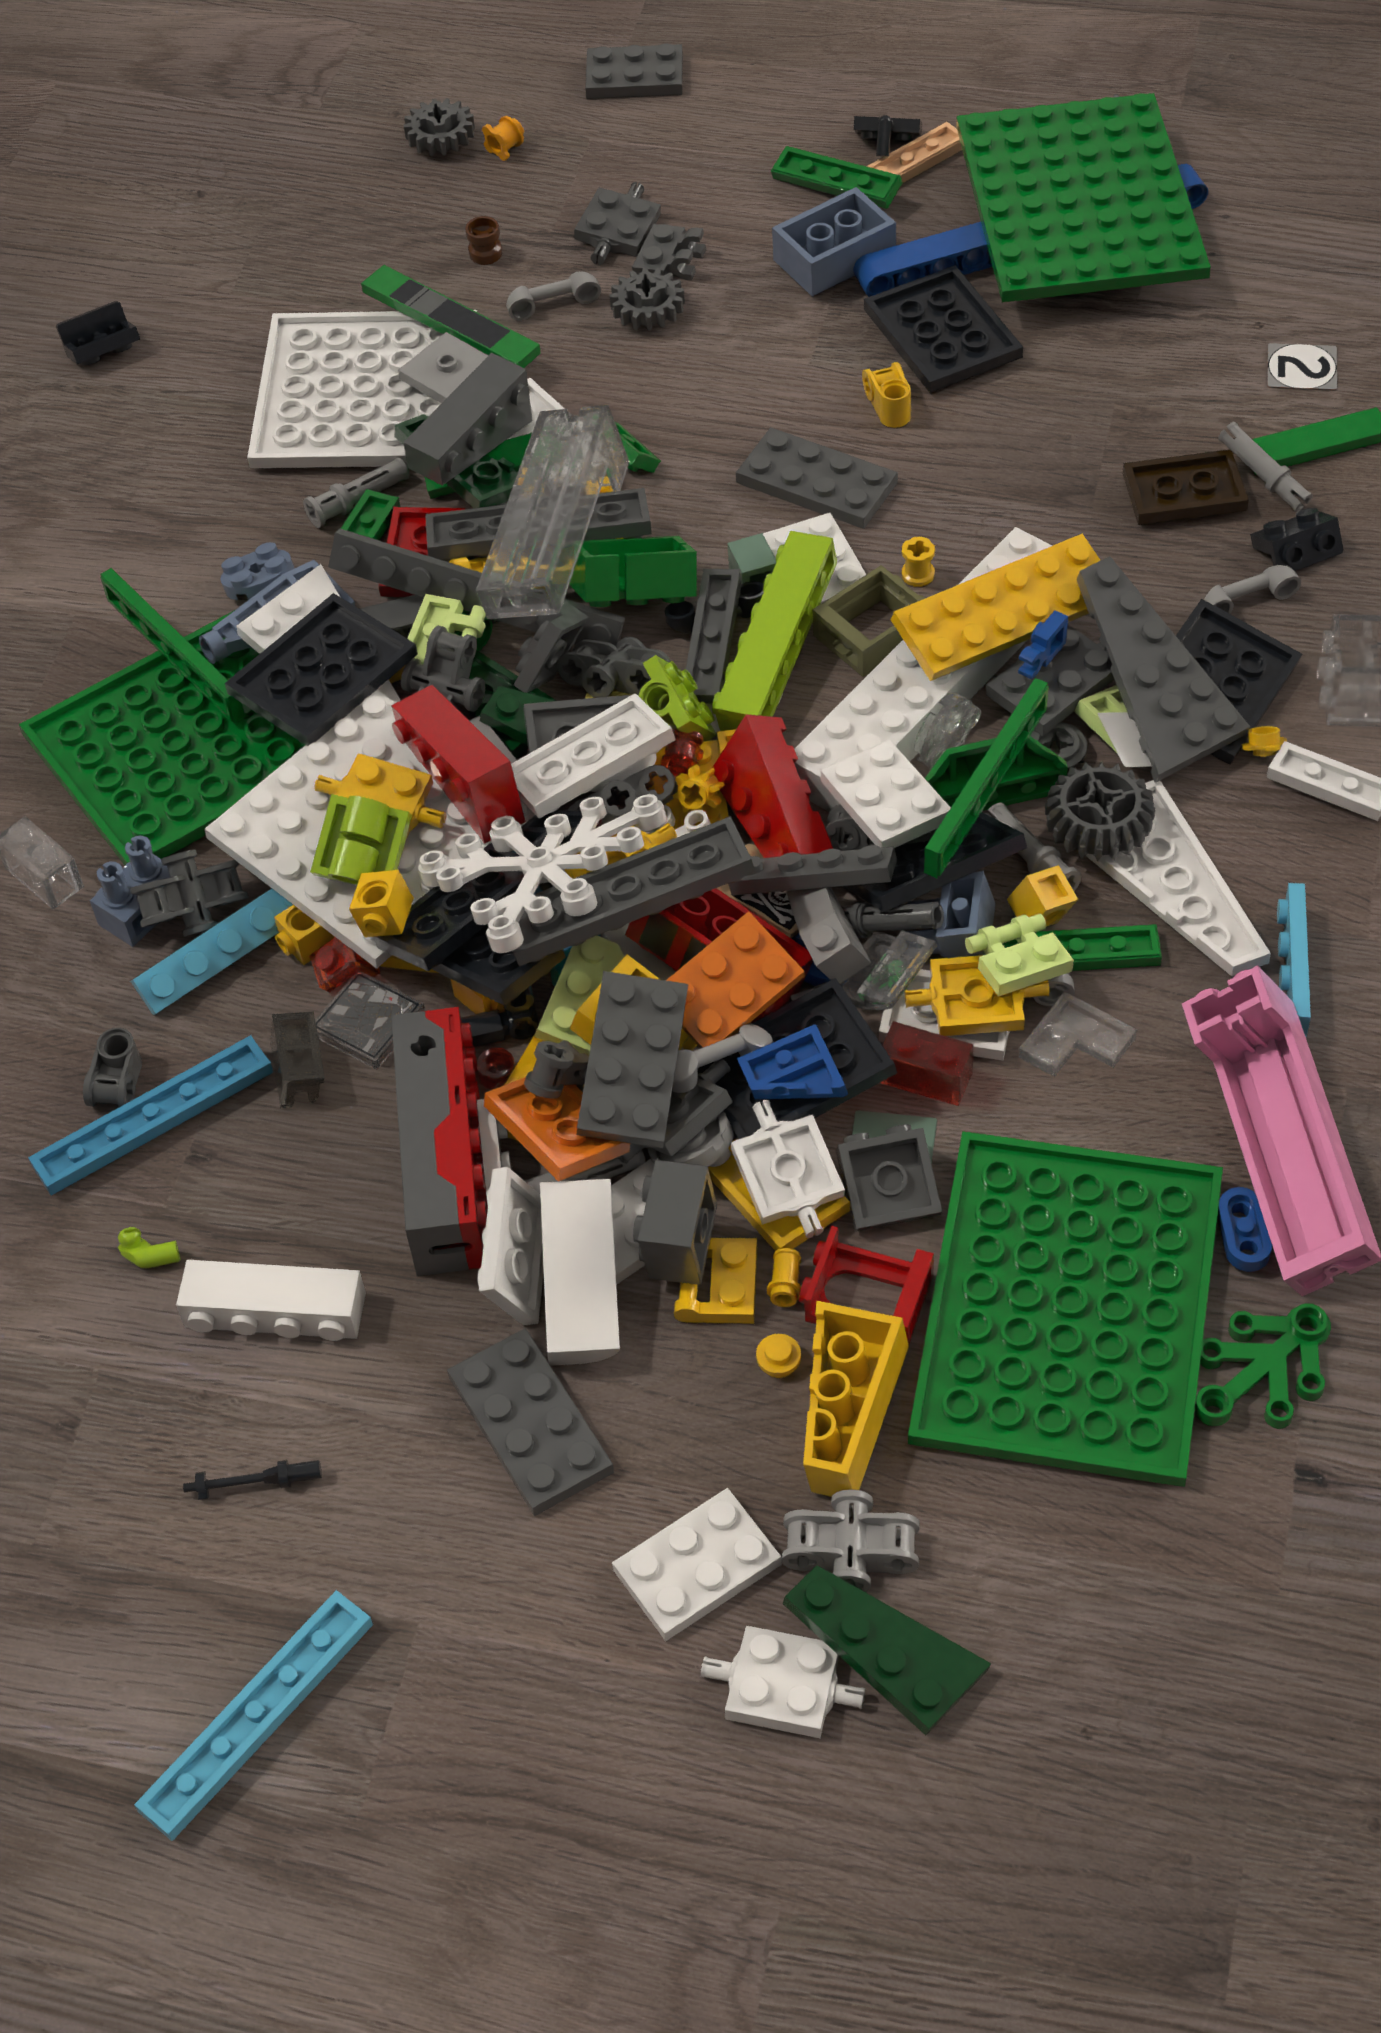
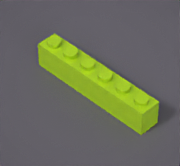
[712,531,837,731]

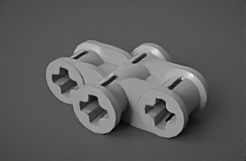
[782,1490,920,1592]

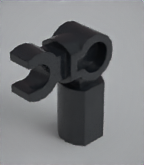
[461,986,539,1047]

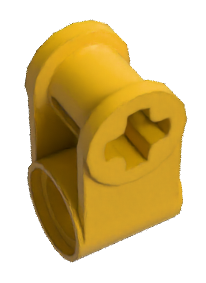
[862,362,911,428]

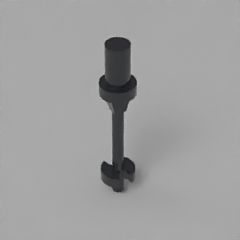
[183,1460,322,1500]

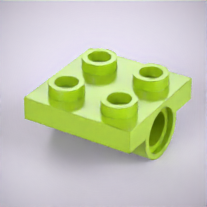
[639,655,717,741]
[310,794,412,885]

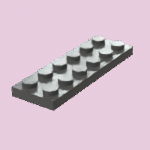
[426,488,652,562]
[513,816,756,966]

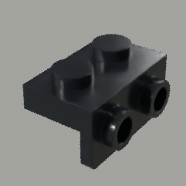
[56,301,140,366]
[1250,508,1344,571]

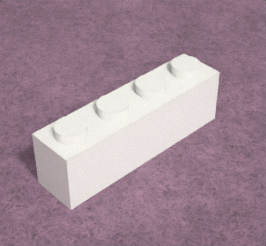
[176,1260,366,1341]

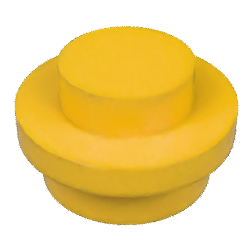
[756,1334,801,1378]

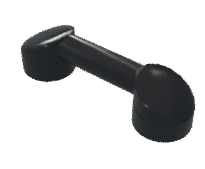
[664,581,764,633]

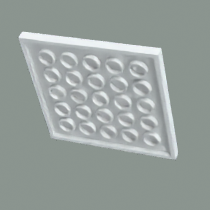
[247,310,477,468]
[205,690,535,968]

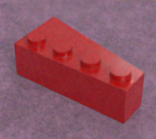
[391,685,526,844]
[712,714,833,858]

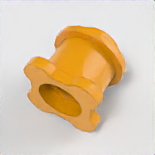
[482,116,524,161]

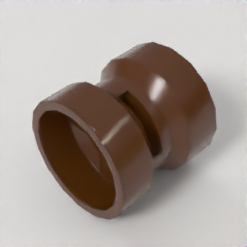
[465,216,502,265]

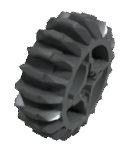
[1045,761,1155,862]

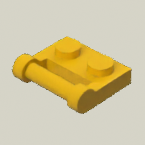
[674,1238,758,1324]

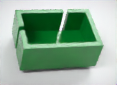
[569,536,697,607]

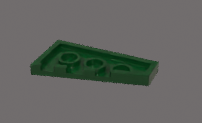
[394,414,539,508]

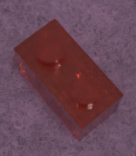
[880,1021,974,1106]

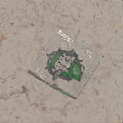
[840,930,937,1010]

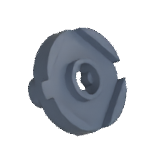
[220,542,295,600]

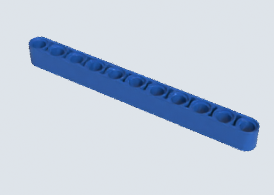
[853,164,1209,297]

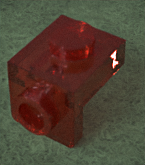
[309,937,380,993]

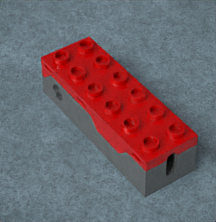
[391,1007,488,1276]

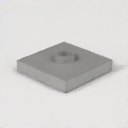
[398,332,488,403]

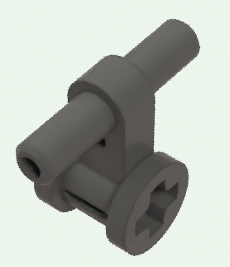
[524,1040,589,1099]

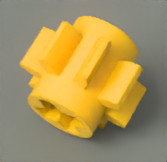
[673,764,725,813]

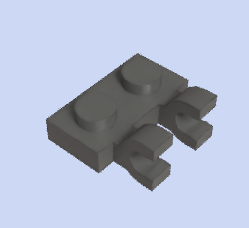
[632,224,706,280]

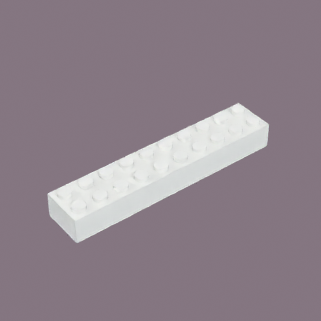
[794,527,1052,818]

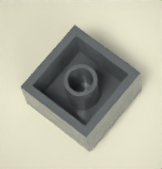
[633,1160,717,1285]

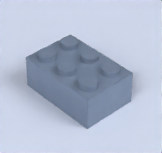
[772,187,896,296]

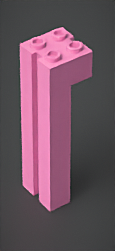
[1182,965,1381,1296]

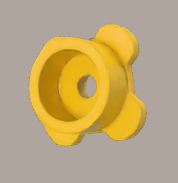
[1242,726,1287,757]

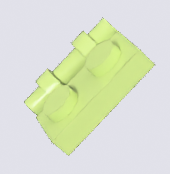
[407,594,487,664]
[965,914,1074,997]

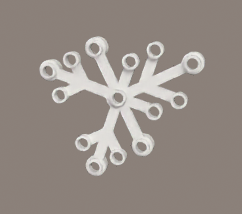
[418,794,667,953]

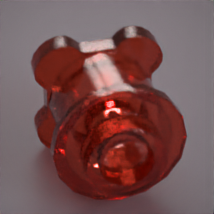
[660,729,704,778]

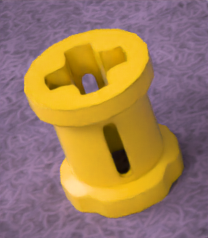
[902,537,935,587]

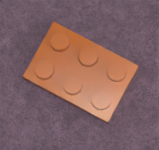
[666,911,805,1049]
[484,1077,631,1182]

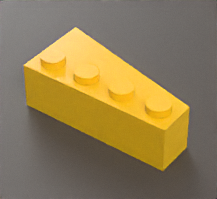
[803,1301,909,1497]

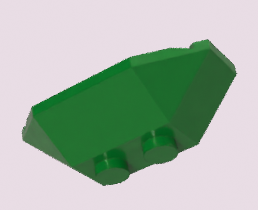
[925,736,1068,811]

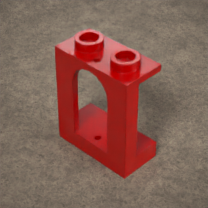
[799,1226,934,1345]

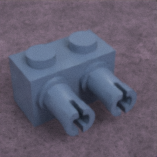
[90,836,170,947]
[902,871,996,958]

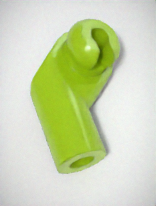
[118,1227,180,1268]

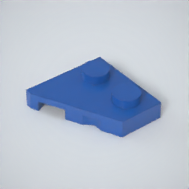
[737,1024,848,1099]

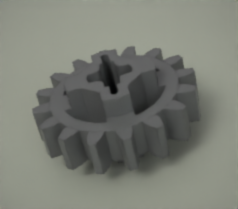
[404,98,475,156]
[609,268,685,330]

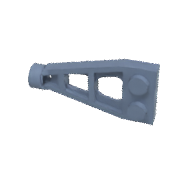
[199,560,355,664]

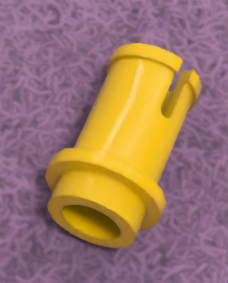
[767,1248,801,1307]

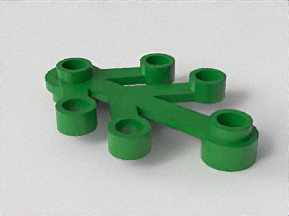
[1195,1303,1331,1429]

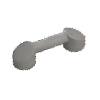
[506,272,601,321]
[1204,565,1301,614]
[672,1024,773,1093]

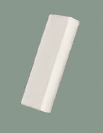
[540,1179,620,1366]

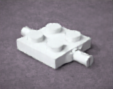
[731,1100,845,1238]
[701,1626,866,1738]

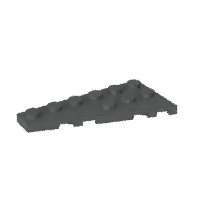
[1076,556,1250,783]

